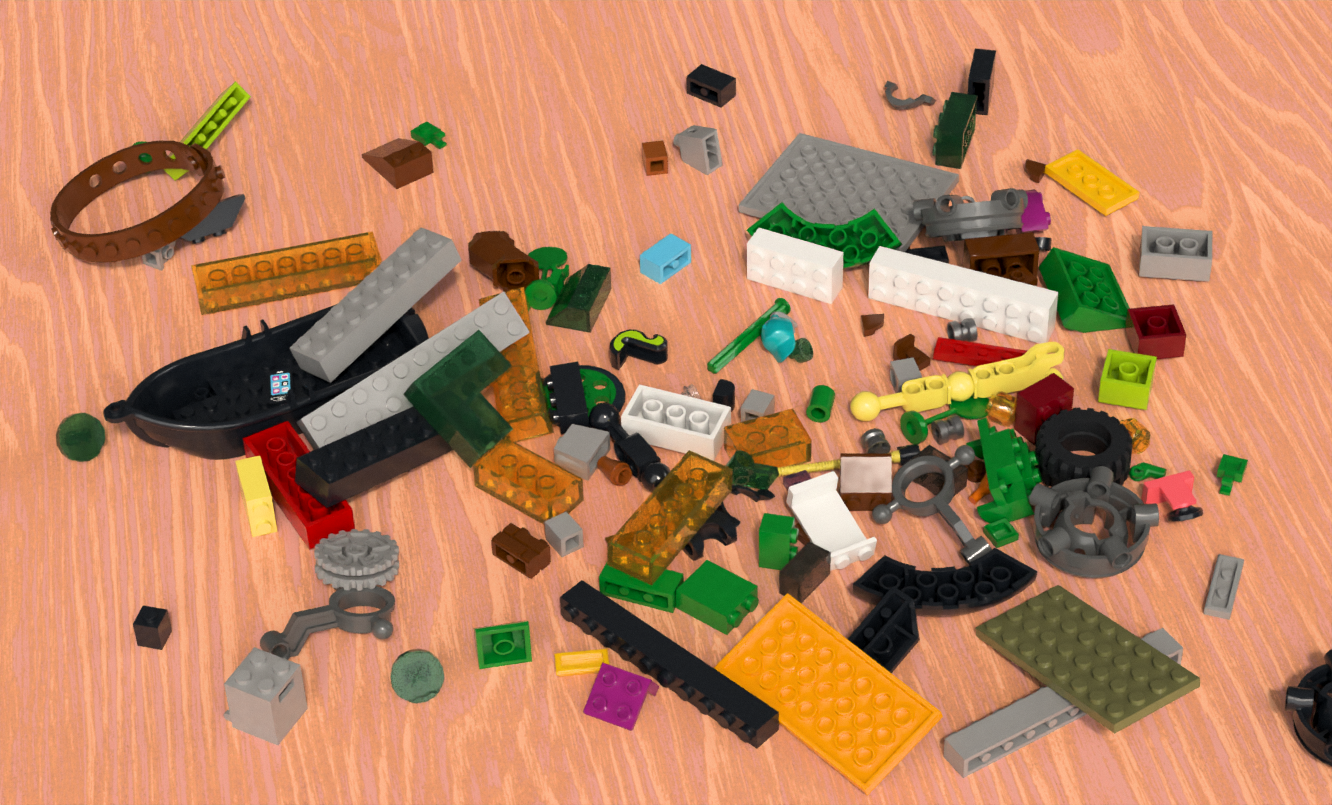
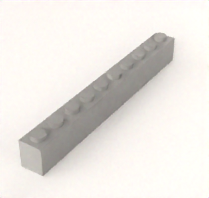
[943,628,1183,778]

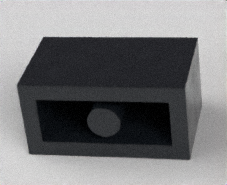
[686,64,736,108]

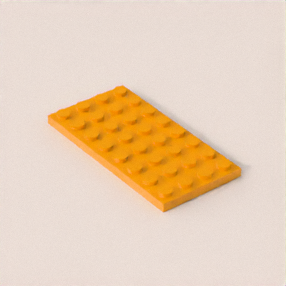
[714,593,943,796]

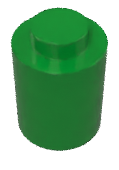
[806,385,835,423]

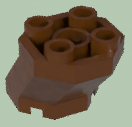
[468,231,539,295]

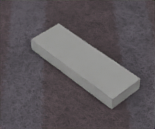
[1204,554,1244,620]

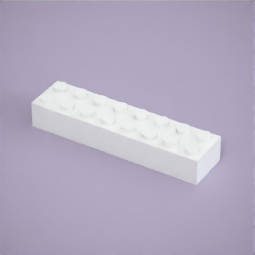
[868,246,1058,344]

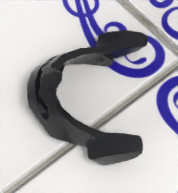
[714,485,775,527]

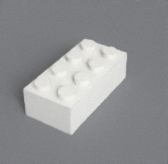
[747,228,844,304]
[621,384,731,461]

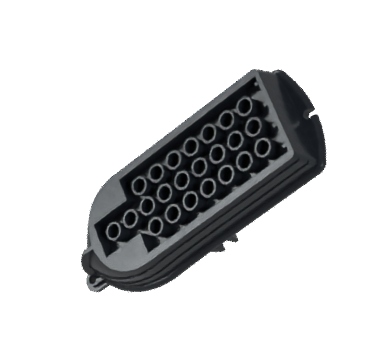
[103,304,429,460]

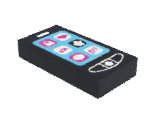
[268,368,294,408]

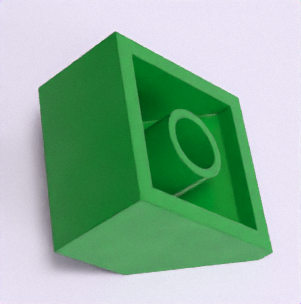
[473,620,532,669]

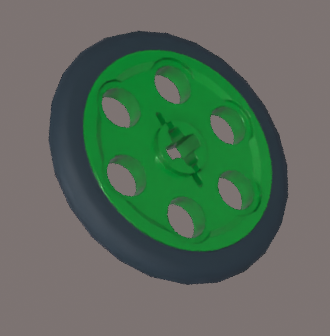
[534,365,626,428]

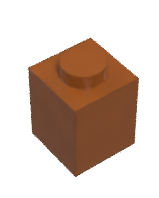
[642,140,668,176]

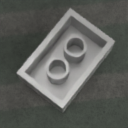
[1139,226,1212,282]

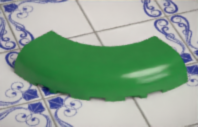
[747,202,902,269]

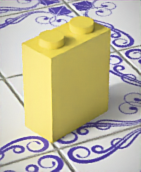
[235,456,277,537]

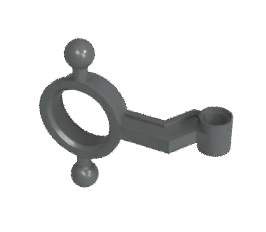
[872,445,992,564]
[260,586,395,660]

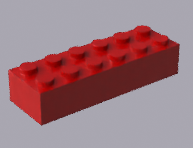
[243,421,355,550]

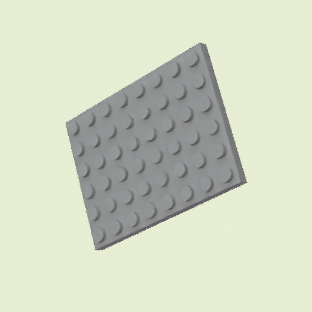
[738,133,959,252]

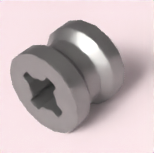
[861,428,891,453]

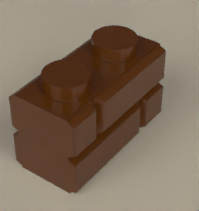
[491,523,551,579]

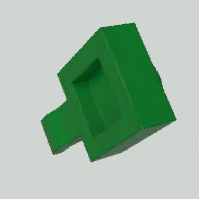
[411,121,447,149]
[546,263,569,301]
[1217,454,1248,496]

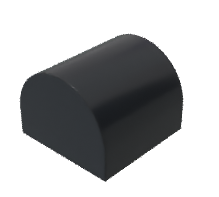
[713,379,735,412]

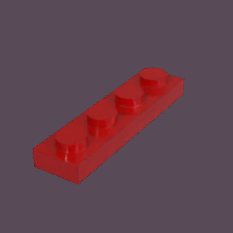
[933,337,1027,366]

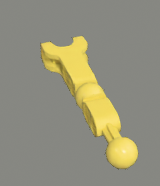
[850,342,1064,422]

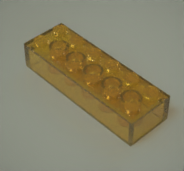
[607,450,733,585]

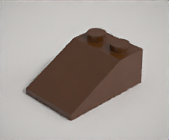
[362,138,434,189]

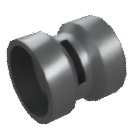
[947,318,978,342]
[931,415,964,445]

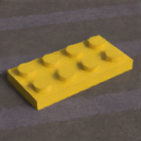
[1044,149,1139,216]

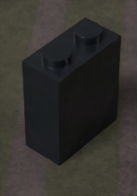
[966,48,996,115]

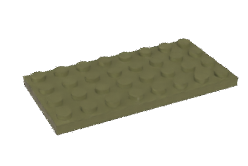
[975,585,1200,734]

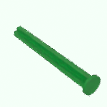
[707,298,791,374]

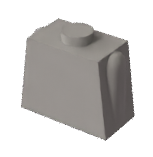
[554,424,610,481]

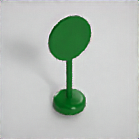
[524,247,568,310]
[900,396,993,444]

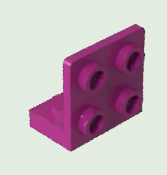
[583,662,659,731]

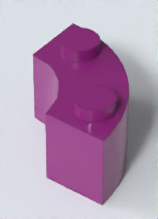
[1016,189,1051,234]

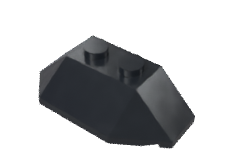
[180,194,246,244]
[848,586,920,673]

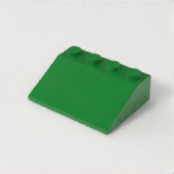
[1039,247,1130,333]

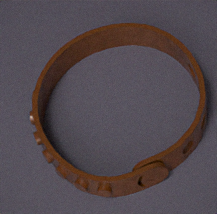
[50,140,225,263]

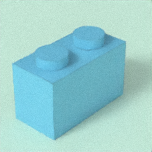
[640,233,691,284]

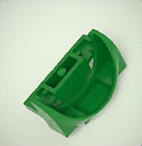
[966,418,1042,523]

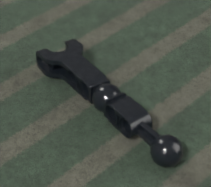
[589,402,737,561]

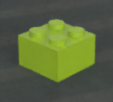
[1098,349,1157,410]

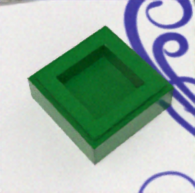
[983,518,1019,548]

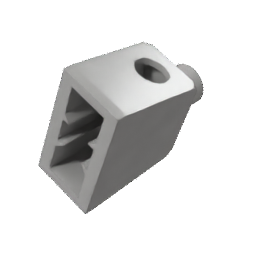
[673,125,722,175]

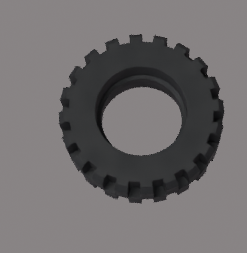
[1035,407,1133,487]

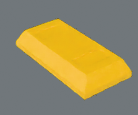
[554,649,609,677]

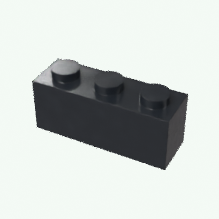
[546,362,590,434]

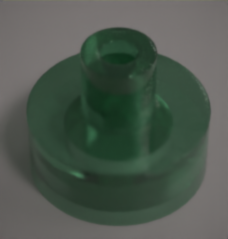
[789,338,813,363]

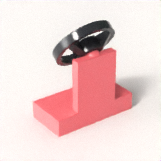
[1141,470,1203,521]

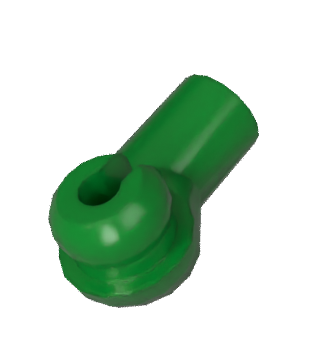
[1129,462,1167,481]

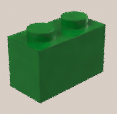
[759,513,799,572]

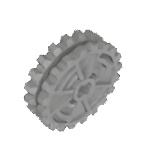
[314,529,399,591]

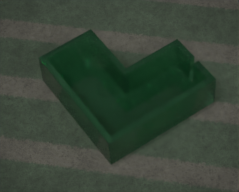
[403,330,513,468]

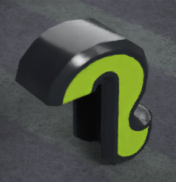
[609,329,668,370]

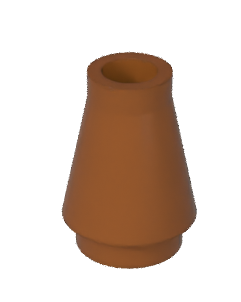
[597,456,632,486]

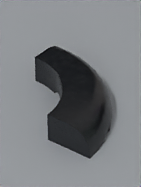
[853,548,1038,617]

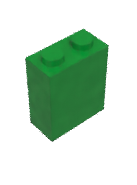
[676,560,759,635]

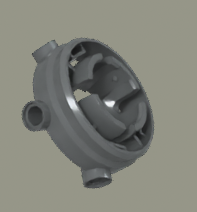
[913,188,1028,242]
[1029,466,1159,579]

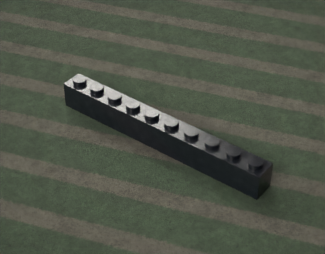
[560,580,779,749]

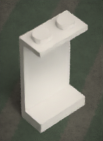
[786,471,877,572]

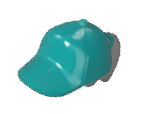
[761,312,798,363]

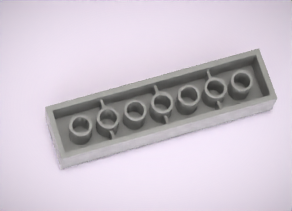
[290,227,461,383]

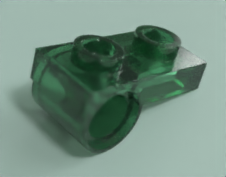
[722,450,779,490]

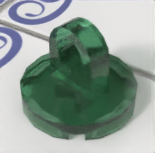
[56,413,105,462]
[390,649,445,703]

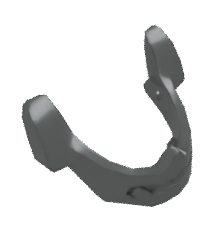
[884,81,936,110]

